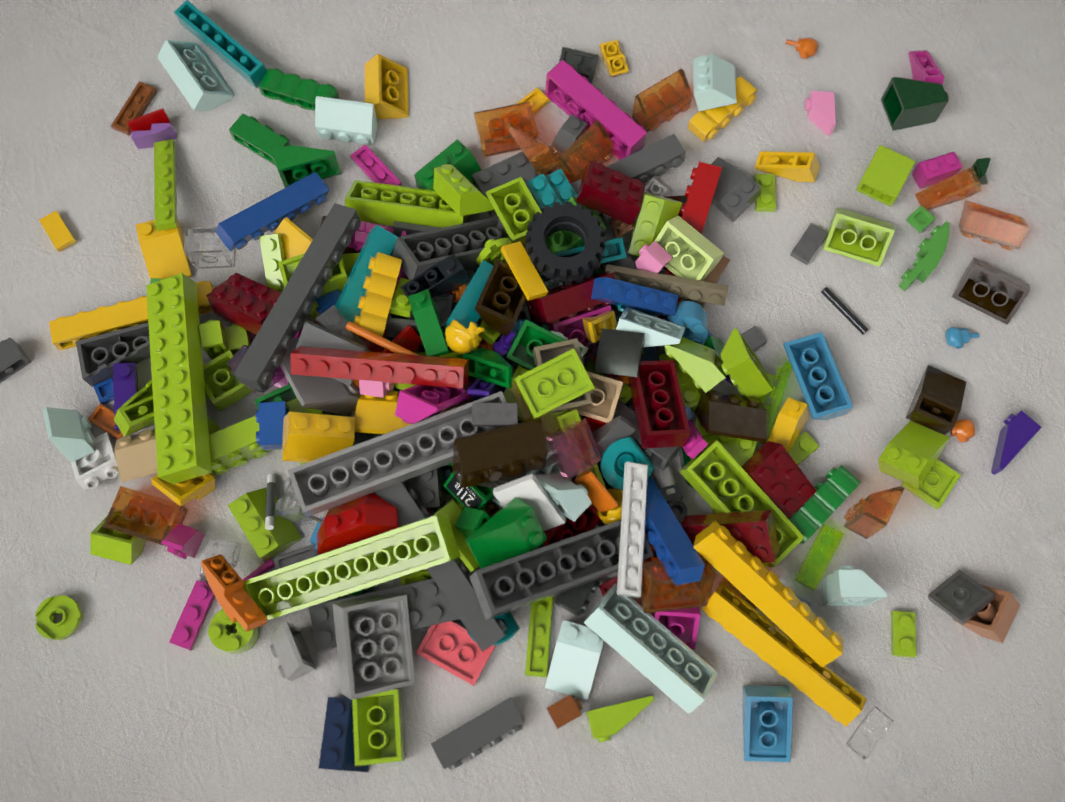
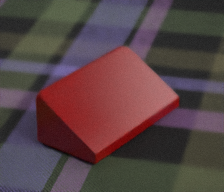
[127,108,171,131]

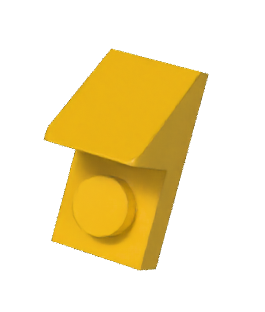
[582,311,617,343]

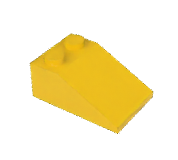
[136,219,192,280]

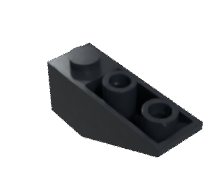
[401,253,470,299]

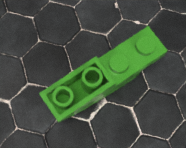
[899,221,950,291]

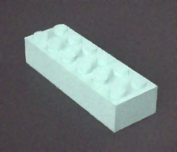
[584,584,718,714]

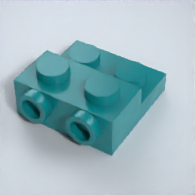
[526,169,577,212]

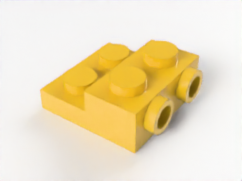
[151,473,216,506]

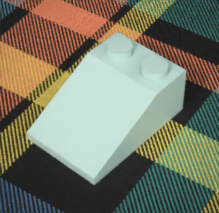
[616,307,685,347]
[545,620,604,700]

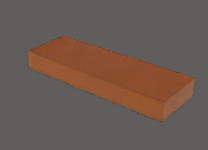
[111,81,157,136]

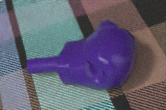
[493,331,516,359]

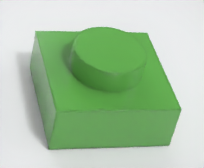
[906,205,936,233]

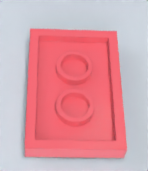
[416,621,496,686]

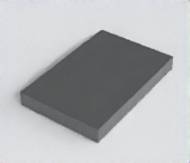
[295,320,367,386]

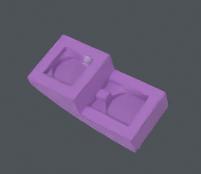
[131,123,177,149]

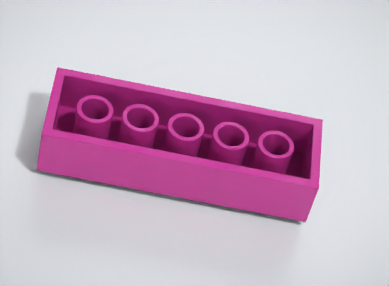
[545,60,647,160]

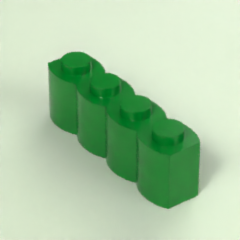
[259,69,339,111]
[789,465,861,545]

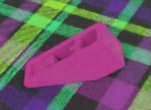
[908,51,945,85]

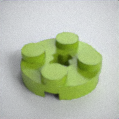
[476,238,512,266]
[35,595,84,641]

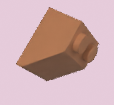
[952,584,1020,643]

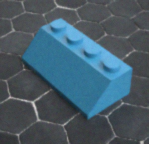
[783,332,853,420]

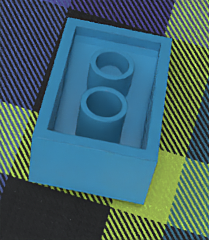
[742,685,793,762]

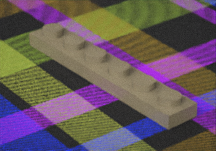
[605,264,728,306]

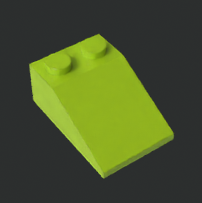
[878,421,950,489]

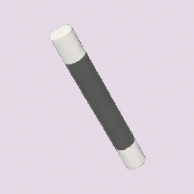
[265,474,276,530]

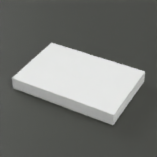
[493,473,566,531]

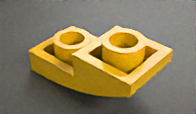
[599,40,629,77]

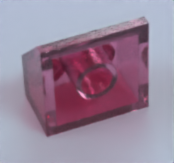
[546,418,602,479]

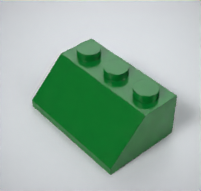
[414,139,482,191]
[506,320,583,371]

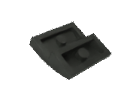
[559,47,599,84]
[595,329,645,377]

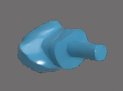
[945,327,979,349]

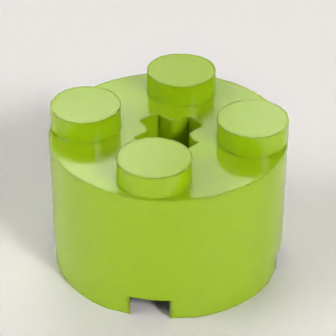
[208,609,259,654]

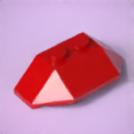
[317,493,399,555]

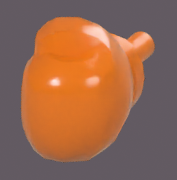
[785,38,818,59]
[951,419,975,442]

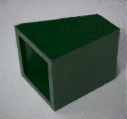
[880,77,949,131]

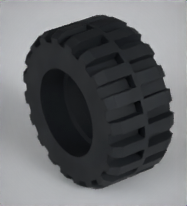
[525,201,606,286]

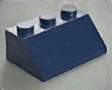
[318,697,369,772]

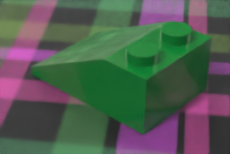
[272,145,341,188]
[465,497,547,569]

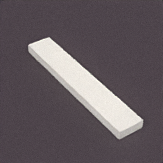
[617,462,648,598]

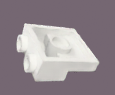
[71,432,119,490]

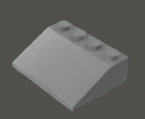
[280,338,361,416]
[333,594,415,700]

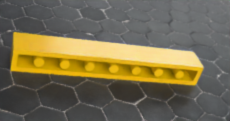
[49,281,214,351]
[693,521,843,668]
[701,582,867,727]

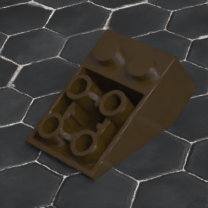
[906,365,966,435]

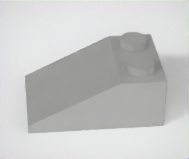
[270,621,316,681]

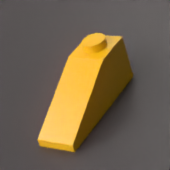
[754,151,820,182]
[768,397,809,453]

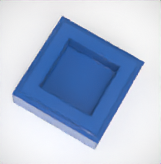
[93,377,114,405]

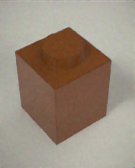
[547,694,583,729]

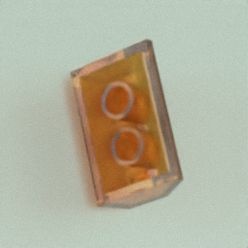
[632,68,693,132]
[474,101,538,157]
[558,120,614,184]
[958,200,1029,250]
[103,486,188,546]
[843,486,905,539]
[641,556,716,613]

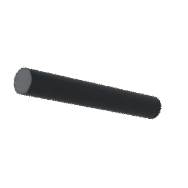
[821,287,869,335]

